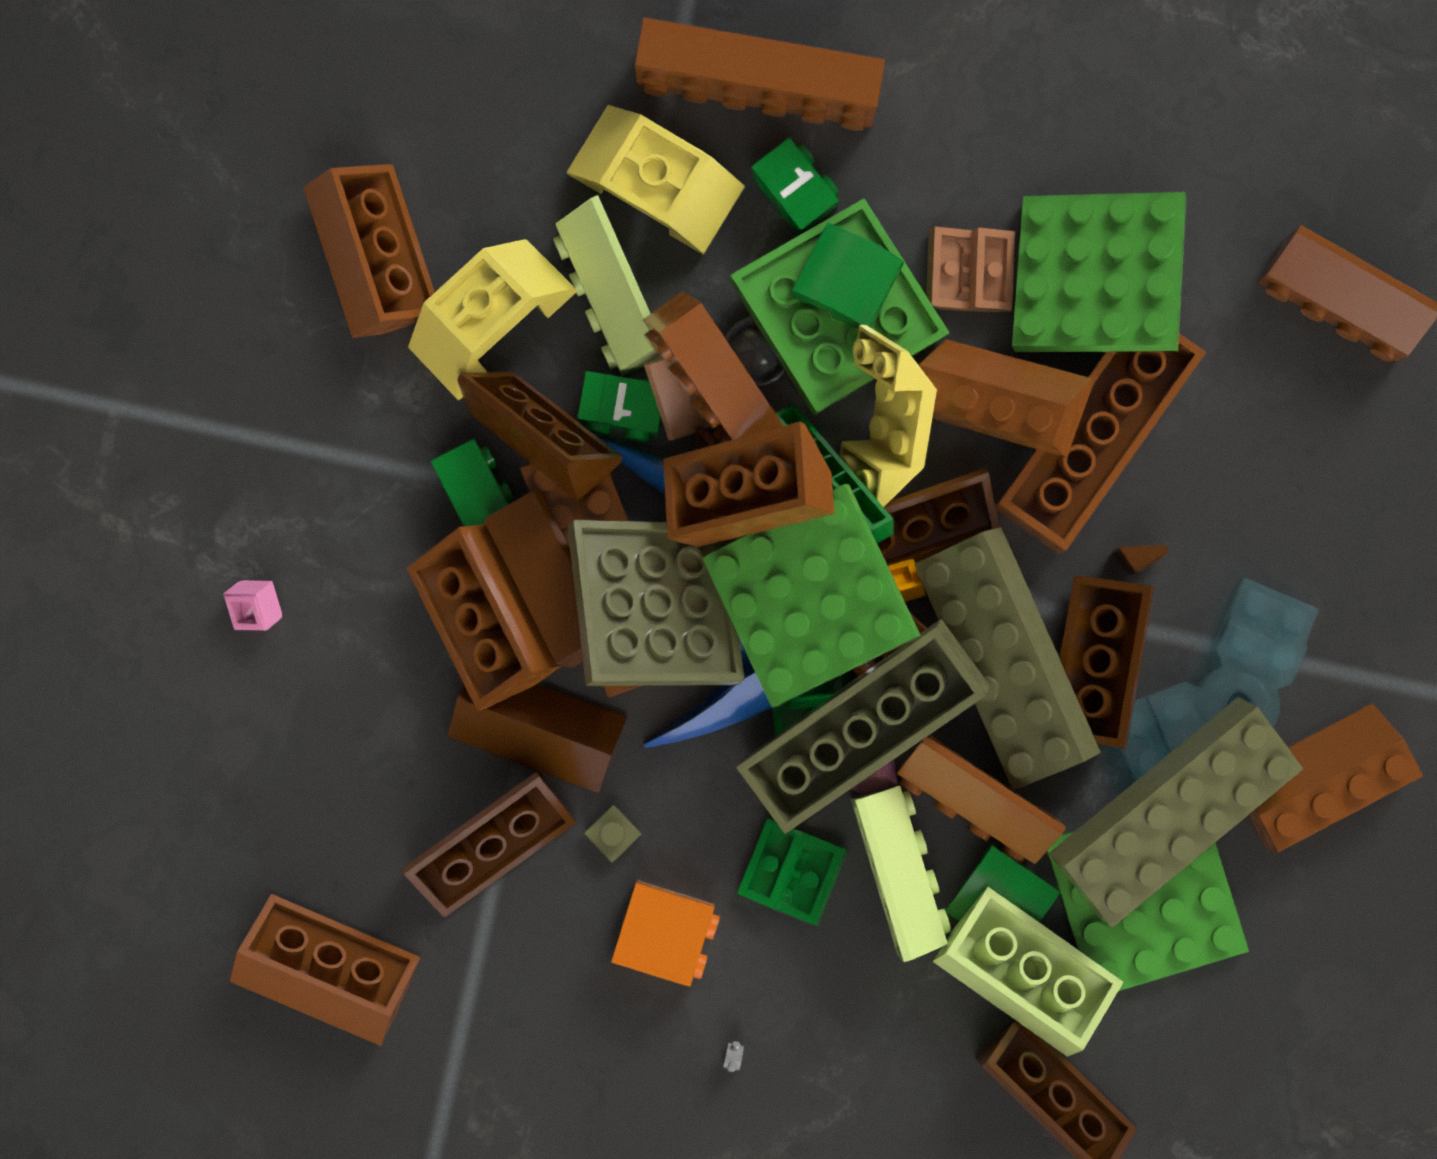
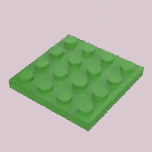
[1012,192,1187,352]
[728,198,950,416]
[702,484,921,707]
[1046,831,1249,991]

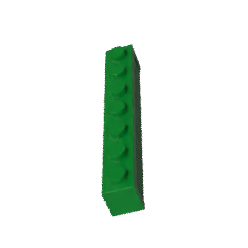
[775,404,894,543]

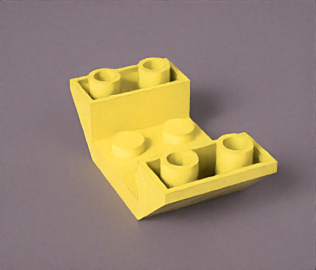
[567,105,745,255]
[408,239,577,401]
[840,325,937,507]

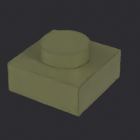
[584,805,642,863]

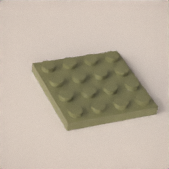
[567,520,745,686]

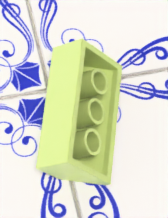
[552,195,662,376]
[851,785,951,962]
[933,887,1123,1057]

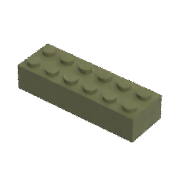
[914,527,1101,790]
[736,619,990,834]
[1049,697,1303,928]

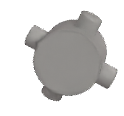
[723,1041,744,1072]

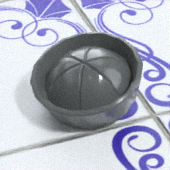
[725,317,785,386]

